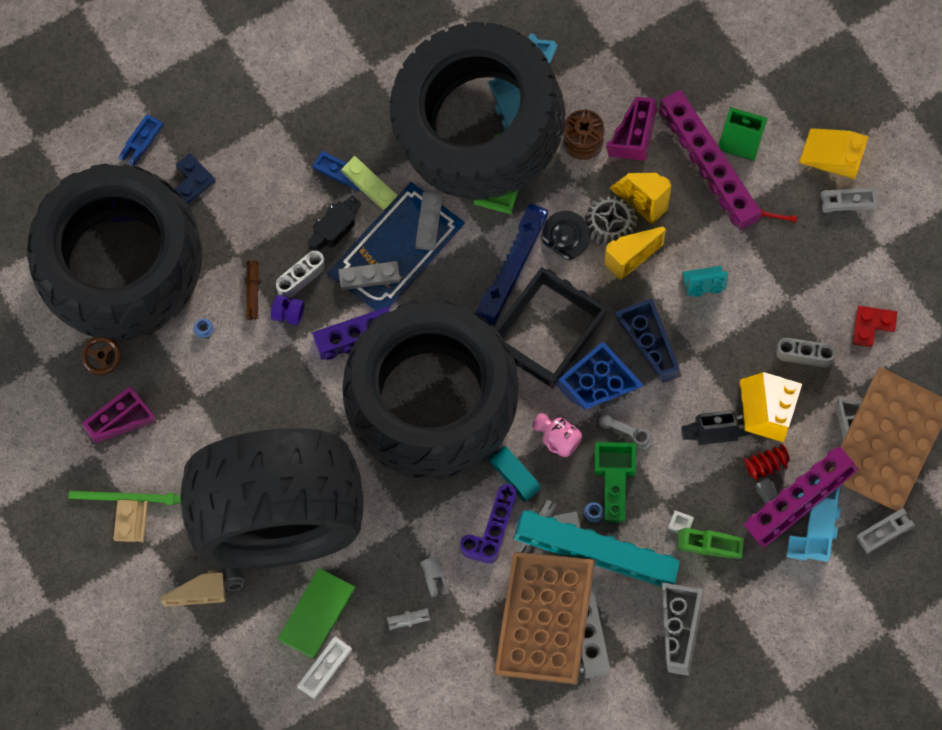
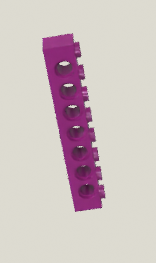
[659,89,762,230]

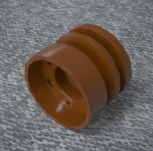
[563,109,605,160]

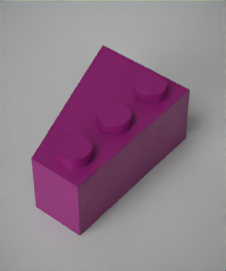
[606,97,657,161]
[82,386,156,444]

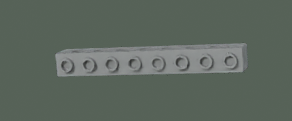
[553,512,610,679]

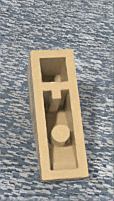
[161,570,226,606]

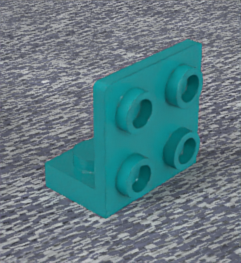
[682,266,729,297]

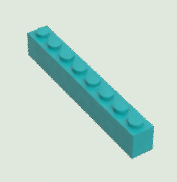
[513,510,680,587]

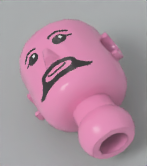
[532,413,582,457]

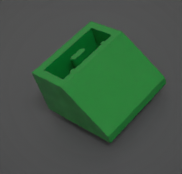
[718,107,768,161]

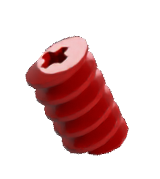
[744,444,790,481]

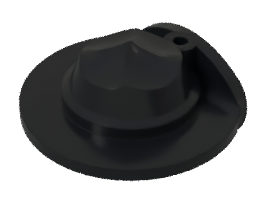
[542,210,590,260]

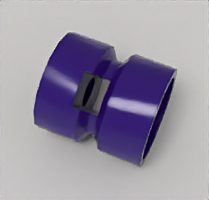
[271,295,305,326]

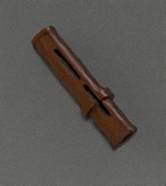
[245,260,260,320]

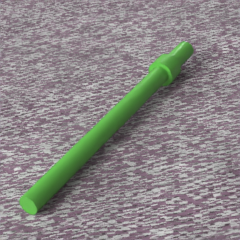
[69,491,181,505]

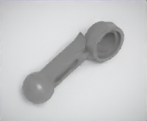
[599,414,653,450]

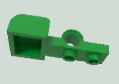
[594,442,636,523]

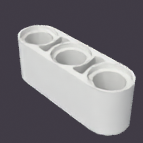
[276,251,325,298]

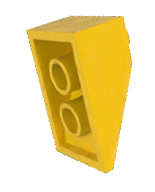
[799,128,869,180]
[604,227,666,281]

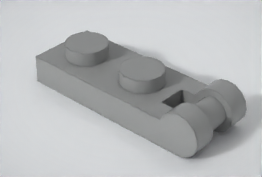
[820,188,878,213]
[856,508,915,554]

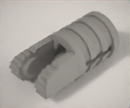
[420,557,449,597]

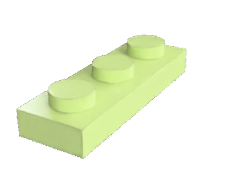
[341,156,398,211]

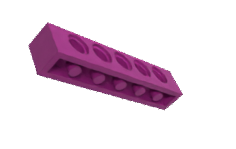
[744,446,859,548]

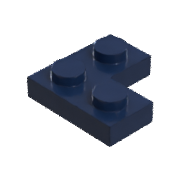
[174,153,216,204]

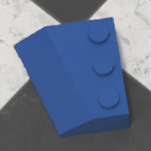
[556,342,644,410]

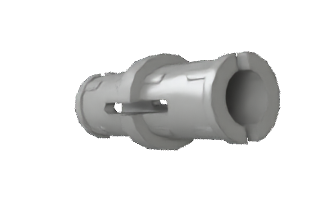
[387,608,430,630]

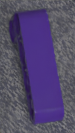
[460,484,516,564]

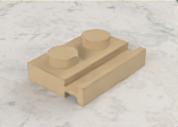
[114,500,148,542]

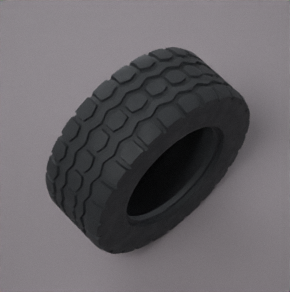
[390,22,566,200]

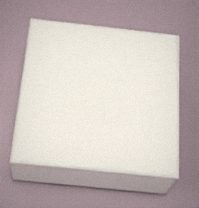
[668,511,694,534]

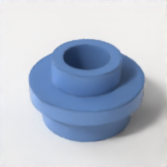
[193,319,214,338]
[584,502,604,523]

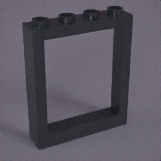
[495,267,607,389]

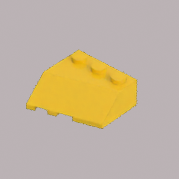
[609,173,671,225]
[740,372,802,443]

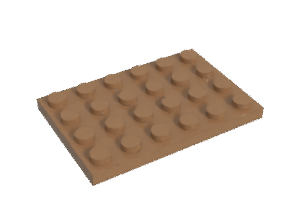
[829,367,942,512]
[495,552,595,684]

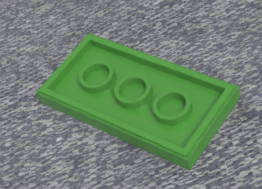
[278,568,355,659]

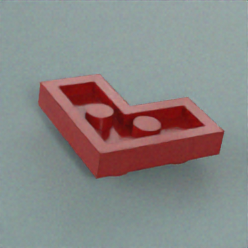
[853,305,898,347]

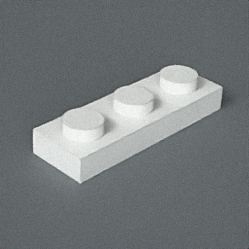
[297,637,352,700]

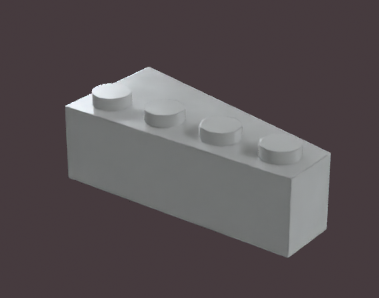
[662,583,704,676]

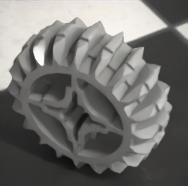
[584,195,637,247]

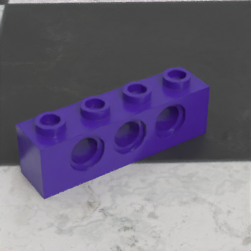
[312,307,390,360]

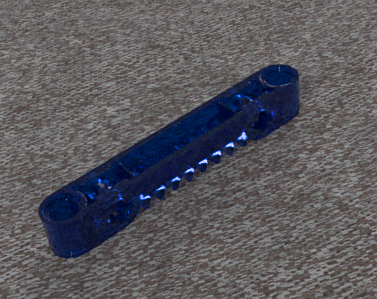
[476,203,549,327]

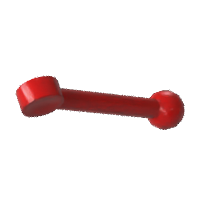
[760,209,797,223]

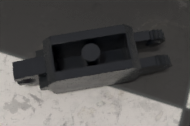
[308,196,361,252]
[681,410,752,445]

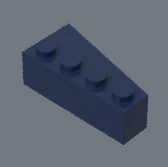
[615,298,681,383]

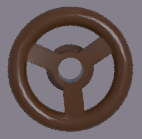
[81,337,121,375]

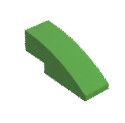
[676,527,744,559]

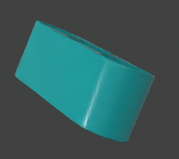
[488,446,542,502]

